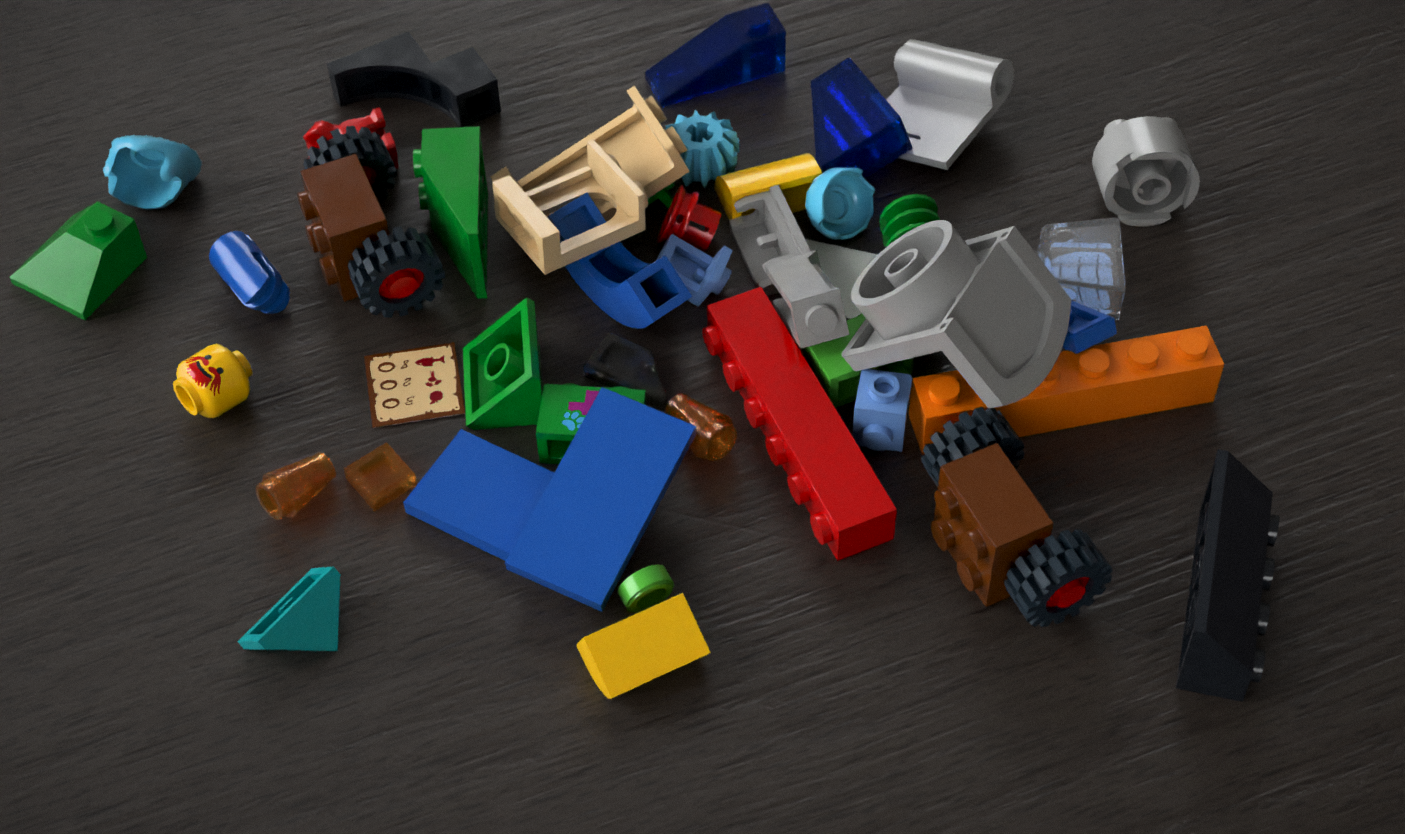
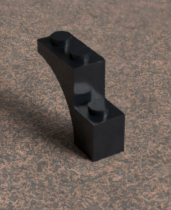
[327,31,501,127]

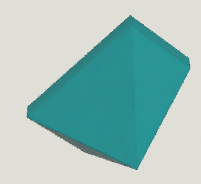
[237,566,340,651]

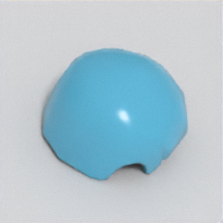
[805,168,875,240]

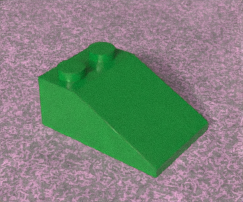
[413,126,489,299]

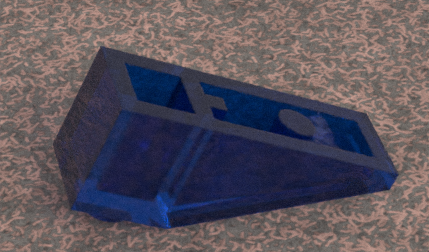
[645,3,786,107]

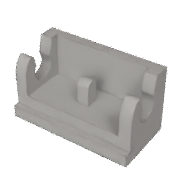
[729,185,811,296]

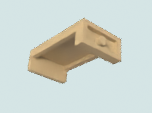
[490,86,690,222]

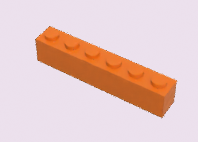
[909,325,1224,455]

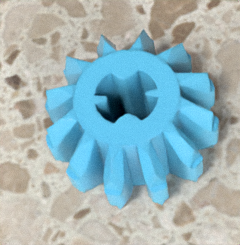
[665,109,739,188]

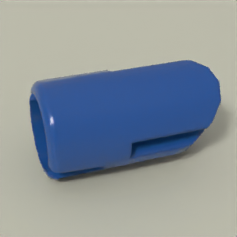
[209,231,290,314]

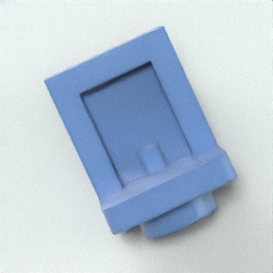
[657,234,733,307]
[852,369,912,452]

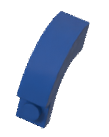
[547,192,693,329]

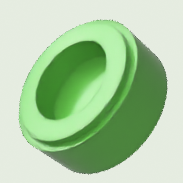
[618,564,674,613]

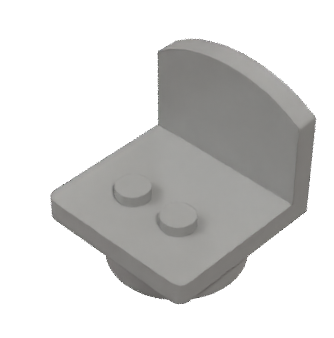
[842,220,1071,409]

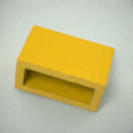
[715,153,822,221]
[576,593,711,699]

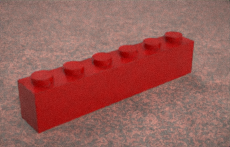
[702,287,897,561]

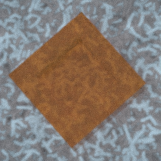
[343,442,417,512]

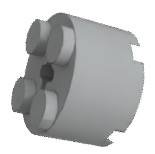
[1092,116,1200,227]

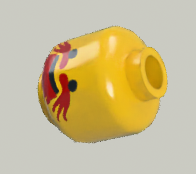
[173,344,252,419]

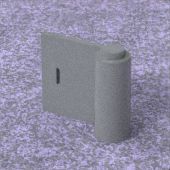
[852,39,1014,170]

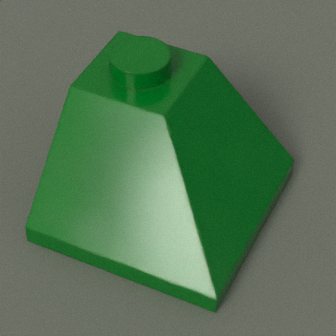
[9,201,147,320]

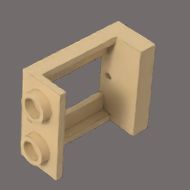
[492,139,648,275]

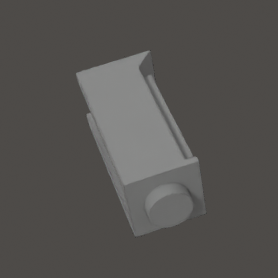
[765,250,850,349]

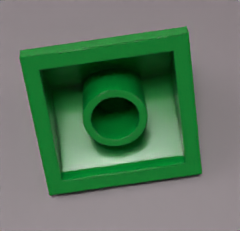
[463,297,543,430]

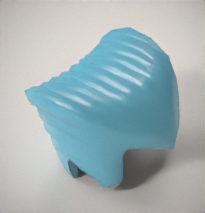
[103,135,202,210]

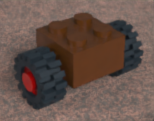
[297,126,445,318]
[921,407,1113,627]

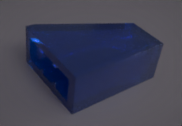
[811,57,913,178]

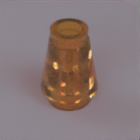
[665,393,737,461]
[256,452,336,520]

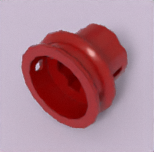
[657,185,721,252]

